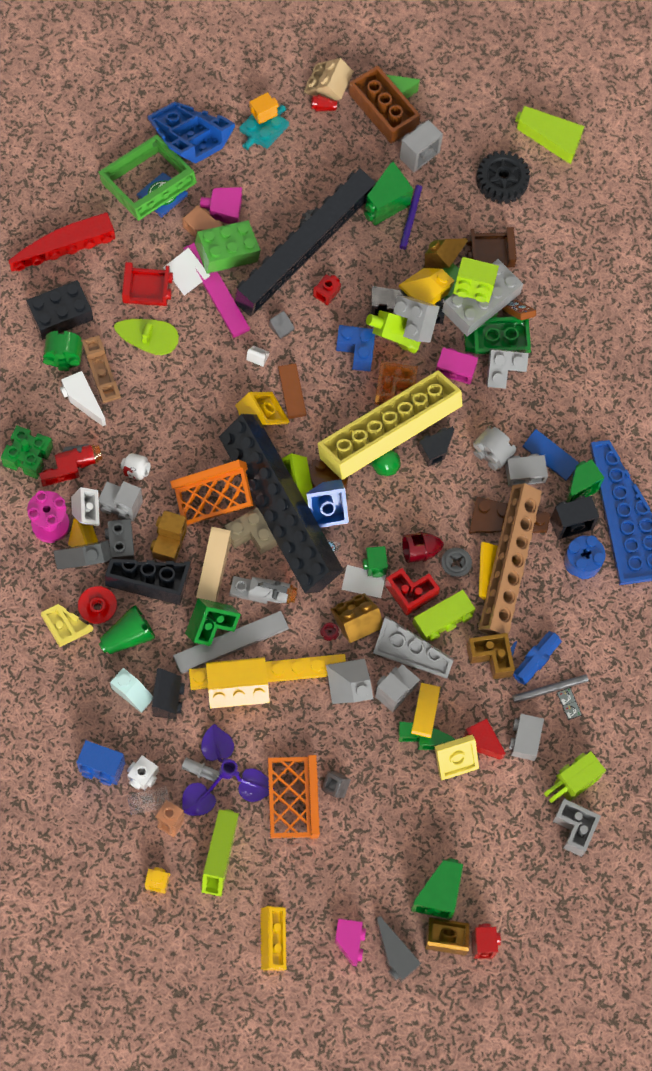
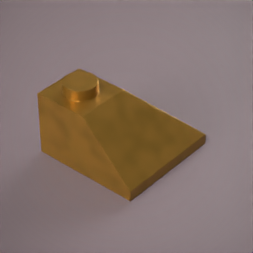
[425,238,468,269]

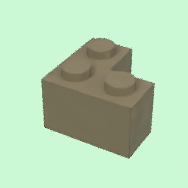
[224,508,277,555]

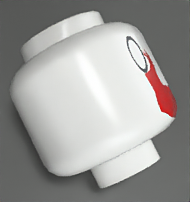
[121,453,151,480]

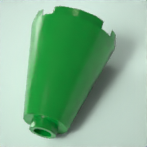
[99,605,155,654]

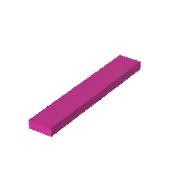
[184,243,250,338]

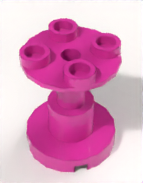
[27,490,70,543]

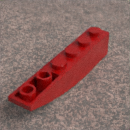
[8,212,115,272]

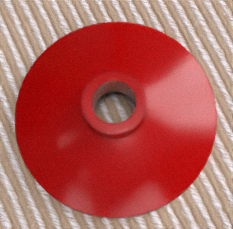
[78,586,117,624]

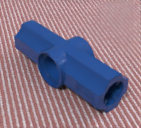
[513,631,562,685]

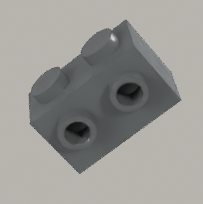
[105,519,135,560]

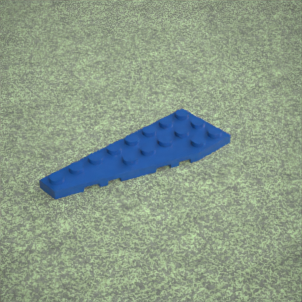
[590,440,652,585]

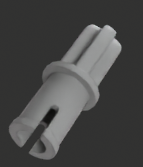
[181,757,220,782]

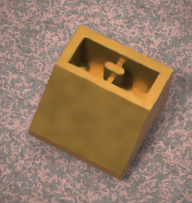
[330,593,383,643]

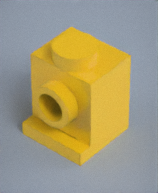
[145,867,170,894]

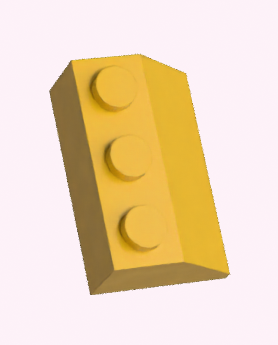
[206,657,270,708]

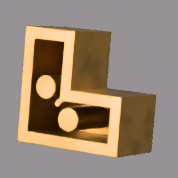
[150,510,187,563]
[467,633,515,680]

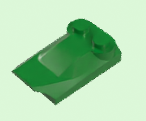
[464,317,531,354]

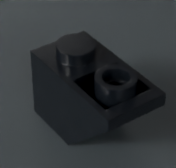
[418,426,454,467]

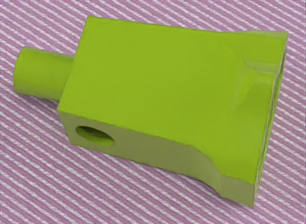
[366,310,421,354]

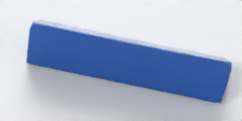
[522,429,579,481]

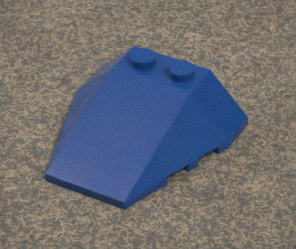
[148,102,235,164]

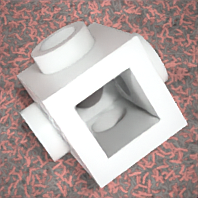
[127,756,159,790]

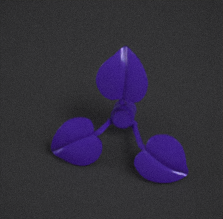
[182,724,275,816]

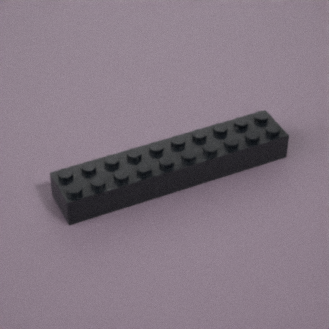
[235,169,376,317]
[219,414,344,593]

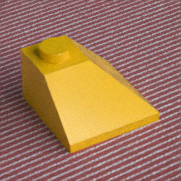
[398,268,455,304]
[235,392,290,425]

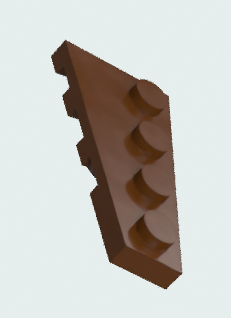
[469,497,551,534]

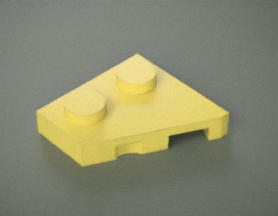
[41,604,93,647]

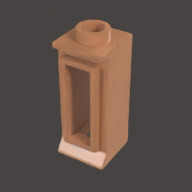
[155,800,185,837]

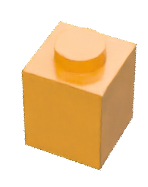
[249,92,278,124]

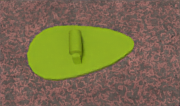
[114,319,179,355]

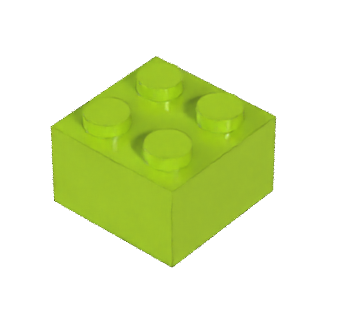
[453,257,499,303]

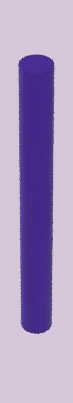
[399,185,422,250]

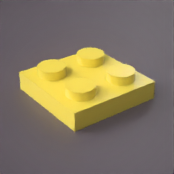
[435,735,479,780]

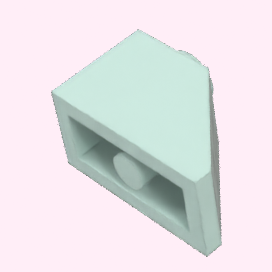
[110,668,153,713]

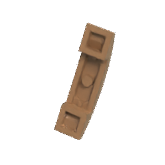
[82,335,121,403]

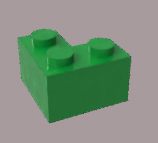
[185,598,241,646]

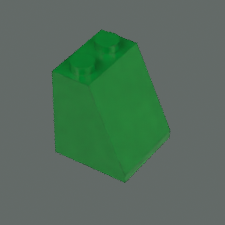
[364,161,414,226]
[411,858,463,920]

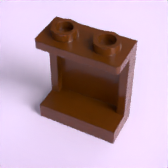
[466,227,517,268]

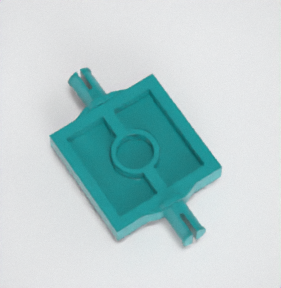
[239,104,289,150]

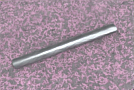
[512,674,589,703]

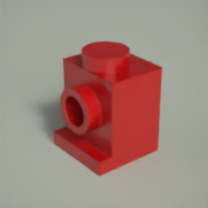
[313,274,341,305]

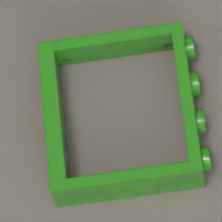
[99,135,197,221]

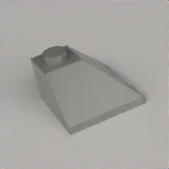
[326,659,373,704]

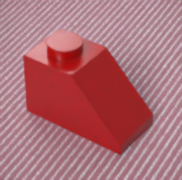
[463,719,506,760]

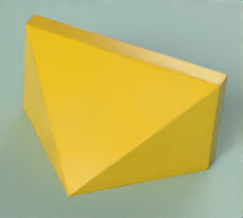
[68,518,98,547]

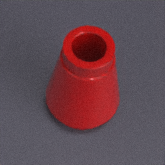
[311,94,337,112]

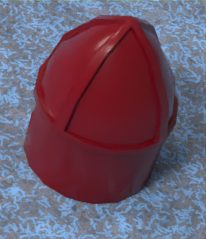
[402,532,444,563]

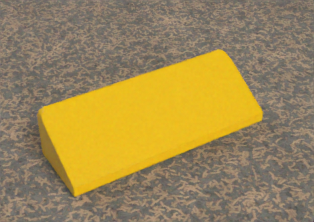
[479,542,498,601]
[261,906,286,970]

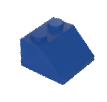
[306,479,349,528]

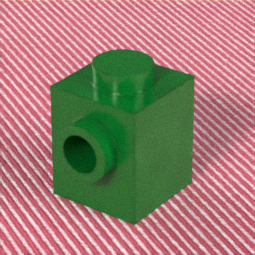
[362,546,388,578]

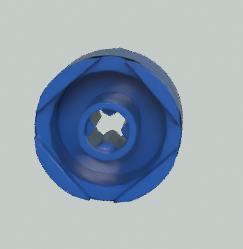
[564,536,606,579]

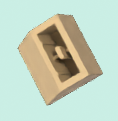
[304,58,354,100]

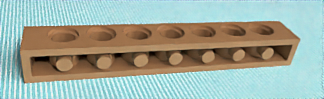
[478,483,542,635]

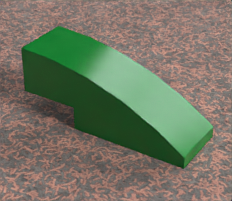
[398,722,456,750]

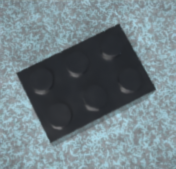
[26,280,93,340]

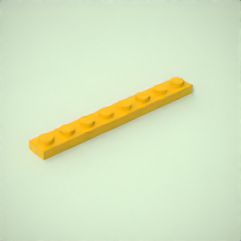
[189,654,346,690]

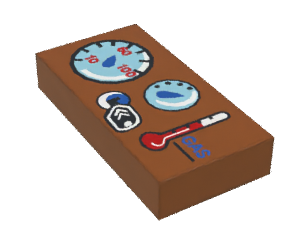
[501,300,536,320]

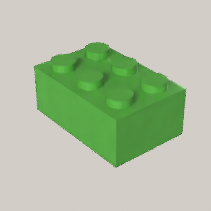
[195,220,261,274]

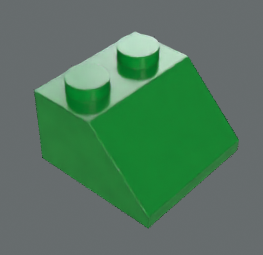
[566,459,604,503]

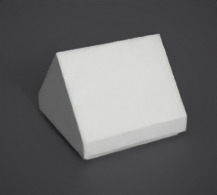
[246,346,270,366]

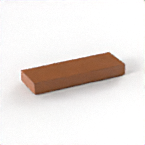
[278,363,306,419]

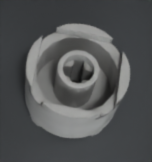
[473,426,516,471]

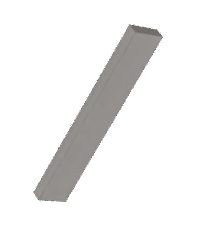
[173,611,289,674]

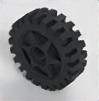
[476,150,530,204]

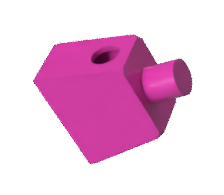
[200,187,242,224]

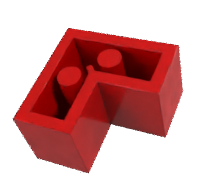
[385,568,440,616]

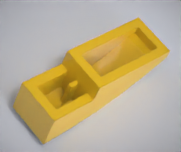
[411,683,440,738]

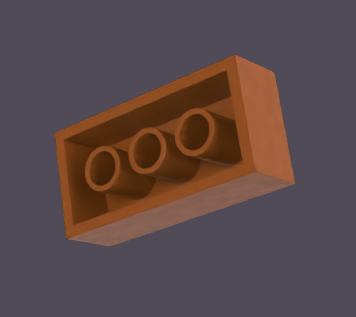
[349,65,421,144]

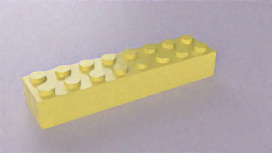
[317,370,462,480]

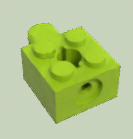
[544,751,606,804]

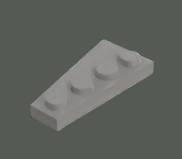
[373,616,454,679]

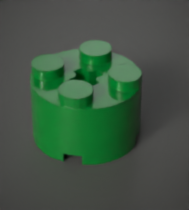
[43,331,83,371]

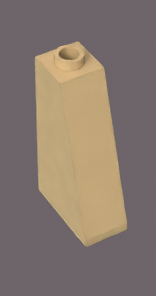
[196,527,231,602]

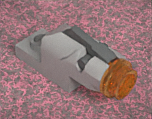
[229,576,298,604]

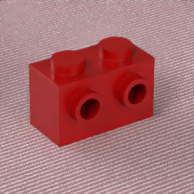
[471,924,501,959]

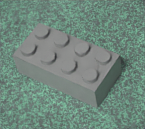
[442,259,523,336]

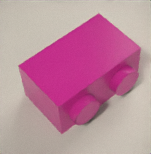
[436,348,478,384]

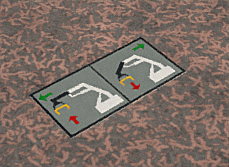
[557,687,582,720]

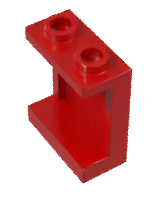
[122,262,173,306]

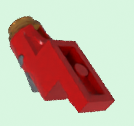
[39,444,103,487]

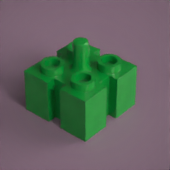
[1,425,53,479]

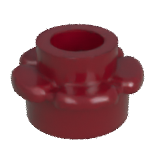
[320,622,339,641]

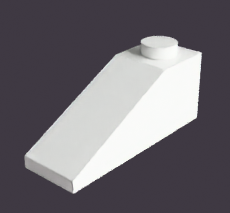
[60,371,106,426]

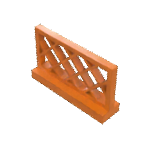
[170,460,253,526]
[268,755,320,839]

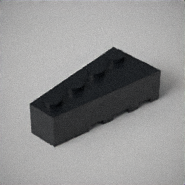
[105,559,191,605]

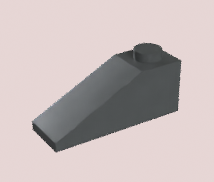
[53,540,112,570]
[376,916,421,982]

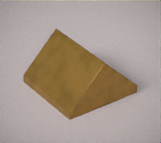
[425,917,470,956]

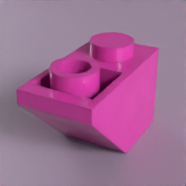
[335,919,366,966]

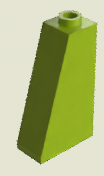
[515,106,585,164]
[202,809,239,896]

